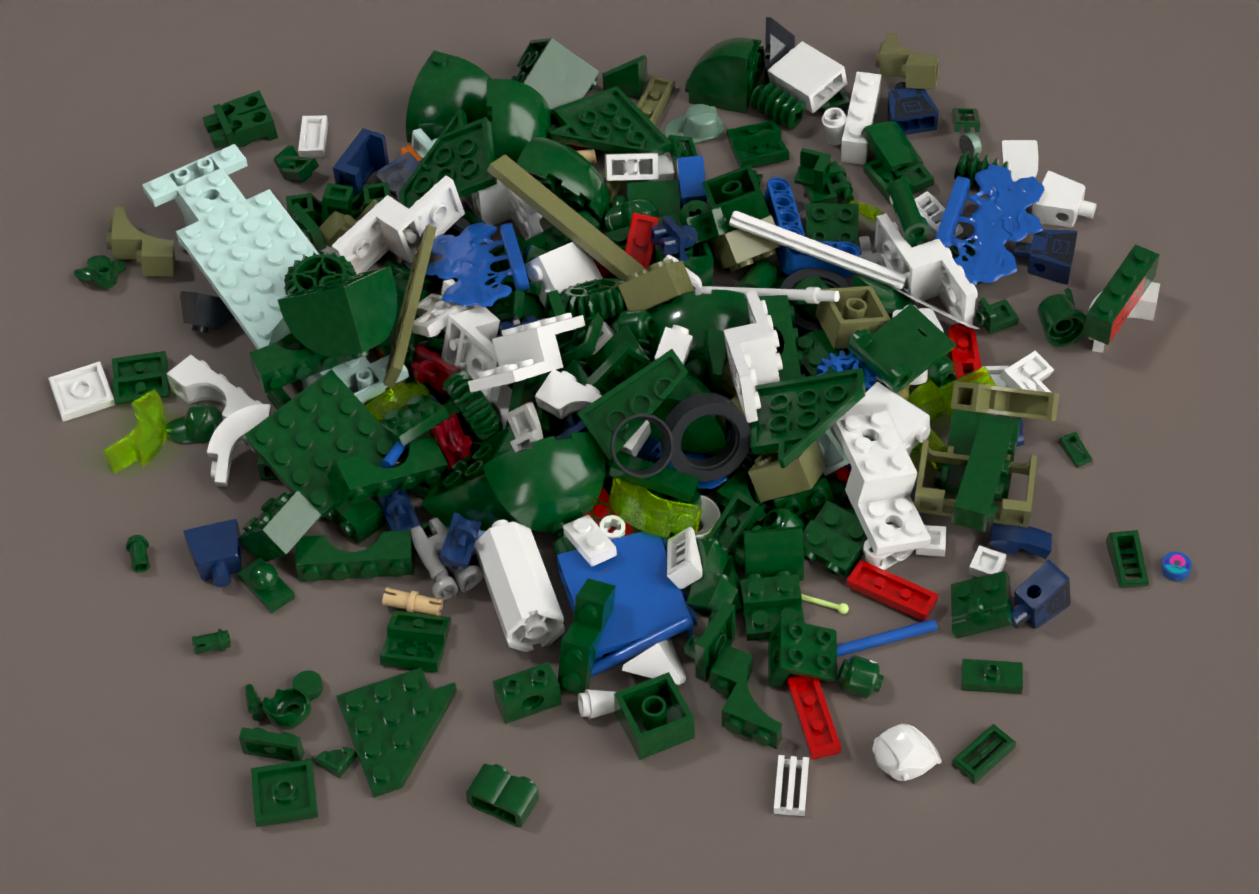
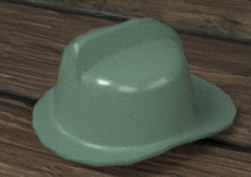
[665,104,724,146]

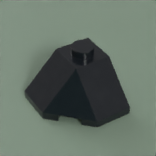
[765,17,796,86]
[180,291,234,333]

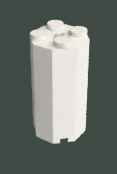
[474,520,565,652]

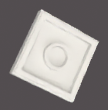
[48,361,115,422]

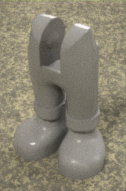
[411,517,483,600]

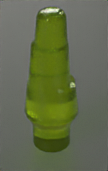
[849,200,884,220]

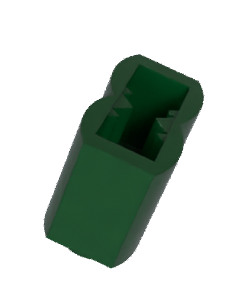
[466,764,539,828]

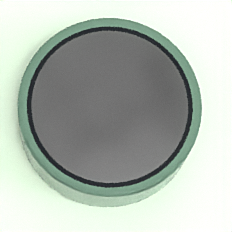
[959,132,982,158]

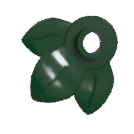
[74,255,127,289]

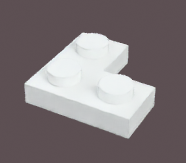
[412,294,469,337]
[999,351,1054,392]

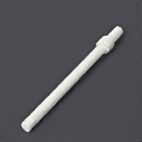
[701,286,840,304]

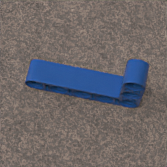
[764,177,860,277]

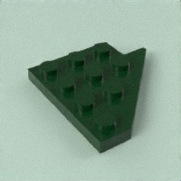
[549,86,672,156]
[399,109,497,209]
[751,368,865,468]
[336,667,457,798]

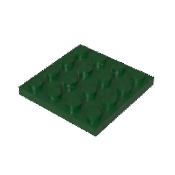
[244,369,404,521]

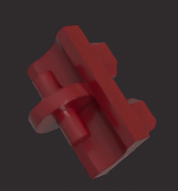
[409,346,460,394]
[429,414,472,472]

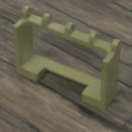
[914,439,1037,528]

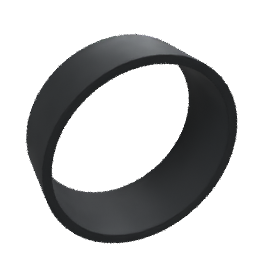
[610,414,674,478]

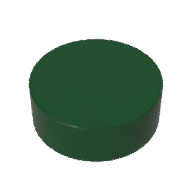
[292,670,323,701]

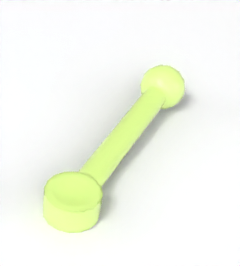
[801,593,849,615]

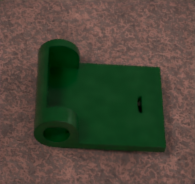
[887,179,930,247]
[848,303,956,393]
[935,409,1021,502]

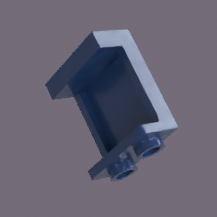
[333,128,389,198]

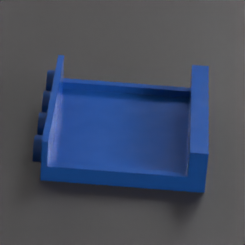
[557,528,697,663]

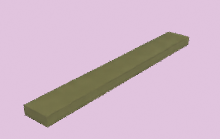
[601,76,675,210]
[487,155,646,282]
[383,224,437,388]

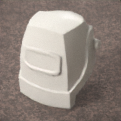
[872,724,942,781]

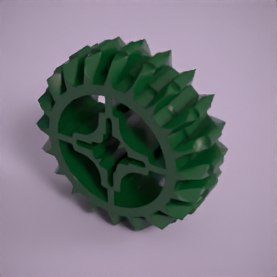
[284,250,357,295]
[559,278,628,320]
[443,370,503,441]

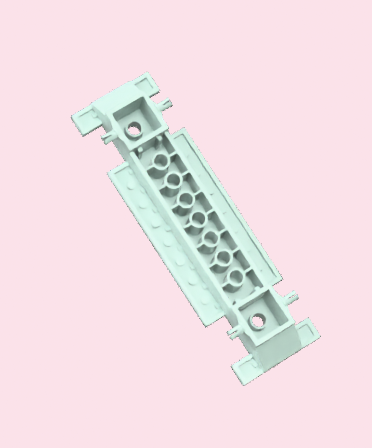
[142,144,409,405]

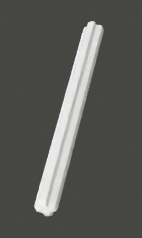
[729,211,906,289]

